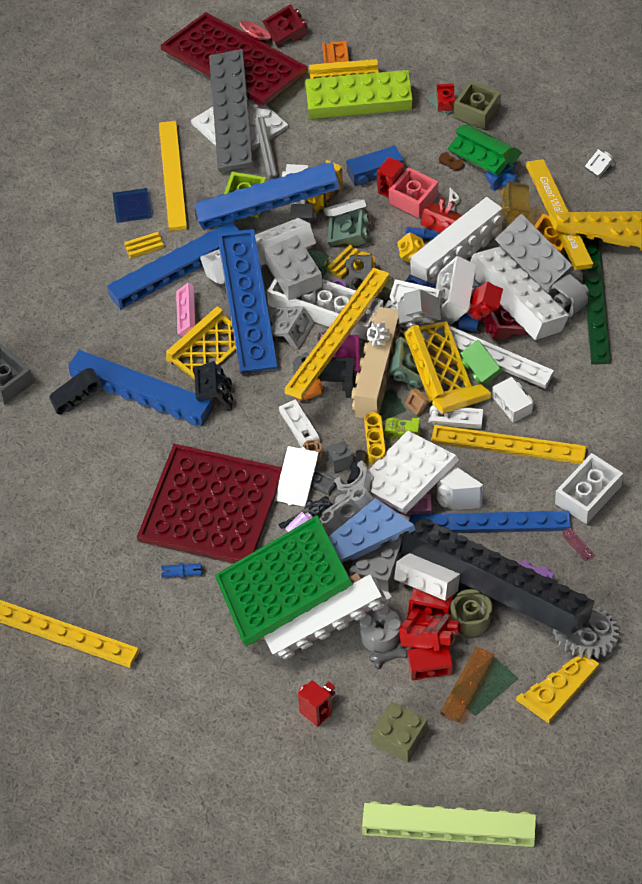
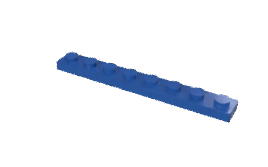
[412,511,570,533]

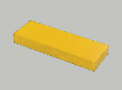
[432,384,491,414]

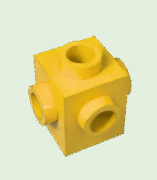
[397,232,425,263]

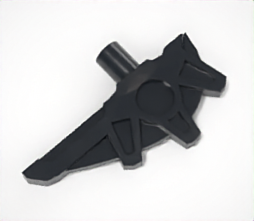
[278,496,333,529]

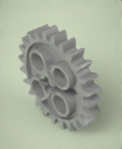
[553,606,619,659]

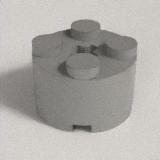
[546,274,589,318]
[360,605,401,653]

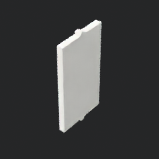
[274,446,319,507]

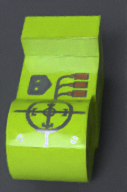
[383,418,420,440]

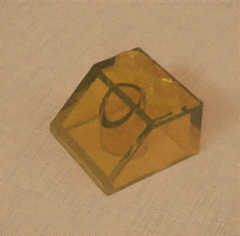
[500,181,530,226]

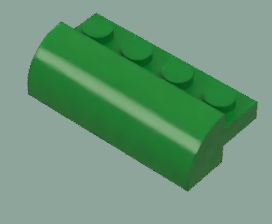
[447,124,522,177]

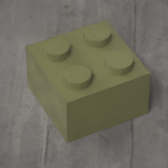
[454,81,501,129]
[371,701,428,762]

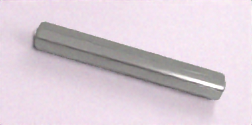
[255,117,277,179]

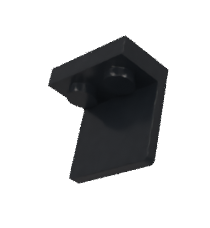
[318,357,355,398]
[194,361,234,411]

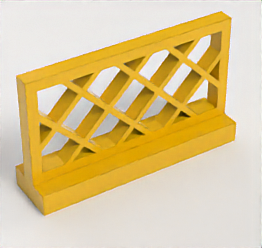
[309,59,378,79]
[166,306,236,381]
[404,321,472,402]

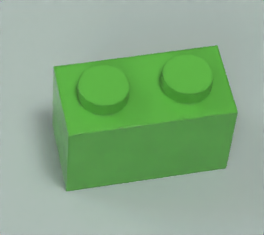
[460,339,503,386]

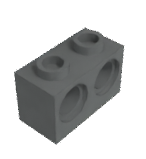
[346,255,372,291]

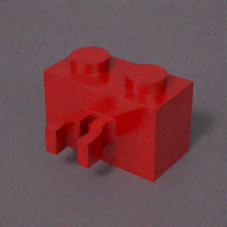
[420,197,463,233]
[298,680,335,727]

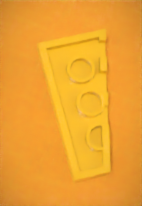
[516,655,599,724]

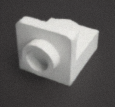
[585,150,615,178]

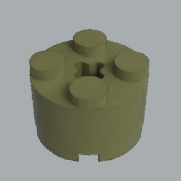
[451,589,492,637]

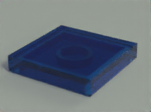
[112,188,152,223]

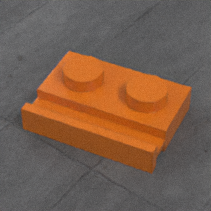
[322,41,349,63]

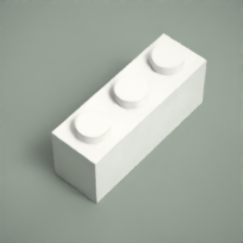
[394,553,460,600]

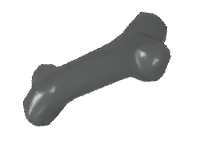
[369,643,408,669]

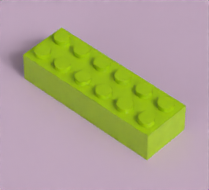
[305,70,412,119]

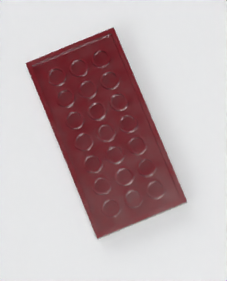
[161,12,308,106]

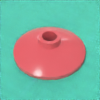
[240,20,271,40]

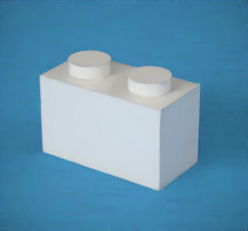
[492,377,534,423]

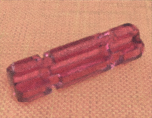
[562,528,593,561]

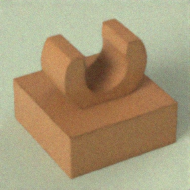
[404,388,430,416]

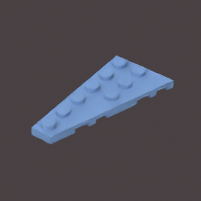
[329,498,416,562]

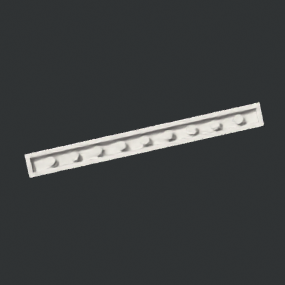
[384,300,554,389]

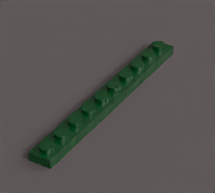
[579,233,610,365]

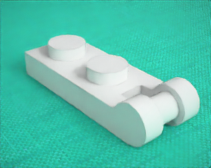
[279,399,320,448]
[428,406,483,429]

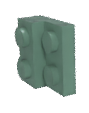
[327,208,371,247]
[389,337,423,389]

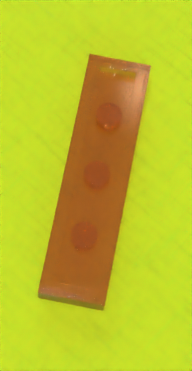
[441,647,494,723]

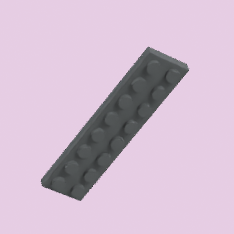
[209,49,253,172]

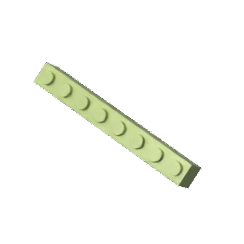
[362,802,536,847]

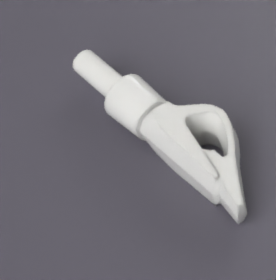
[448,188,460,211]

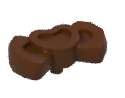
[439,152,463,172]

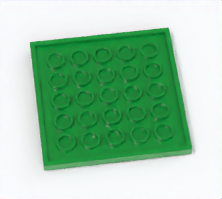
[215,515,353,647]

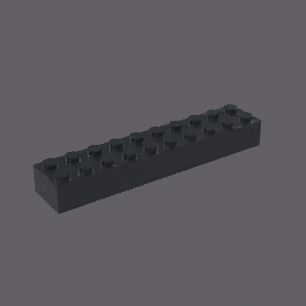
[399,518,595,637]

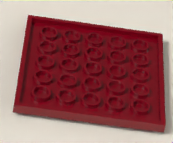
[137,444,283,563]

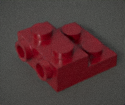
[262,4,309,46]
[481,304,529,340]

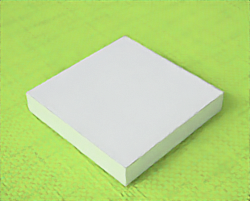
[323,199,366,216]

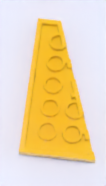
[548,211,642,250]

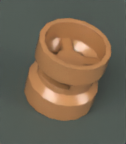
[303,439,322,464]

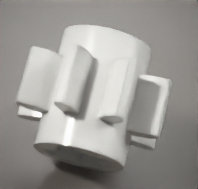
[367,323,390,346]

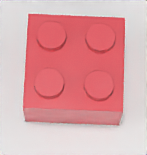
[389,167,439,218]

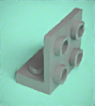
[269,307,314,349]

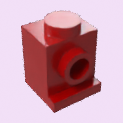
[436,83,455,111]

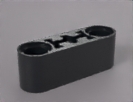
[49,368,102,415]

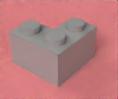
[397,289,441,329]

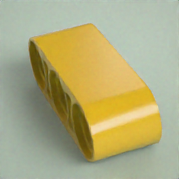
[364,412,385,466]

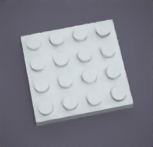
[191,98,288,151]
[369,431,459,514]

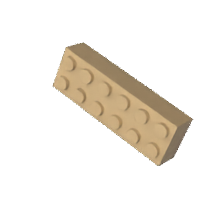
[352,307,401,419]

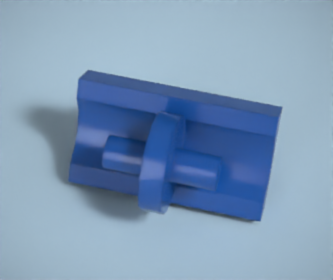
[486,162,517,191]

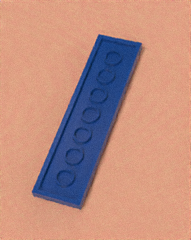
[217,229,277,374]

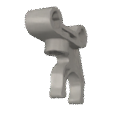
[319,461,374,534]

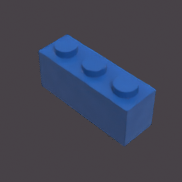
[346,145,403,186]

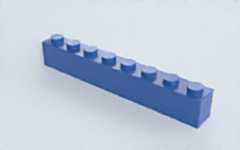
[195,162,341,230]
[107,222,239,310]
[68,350,212,426]

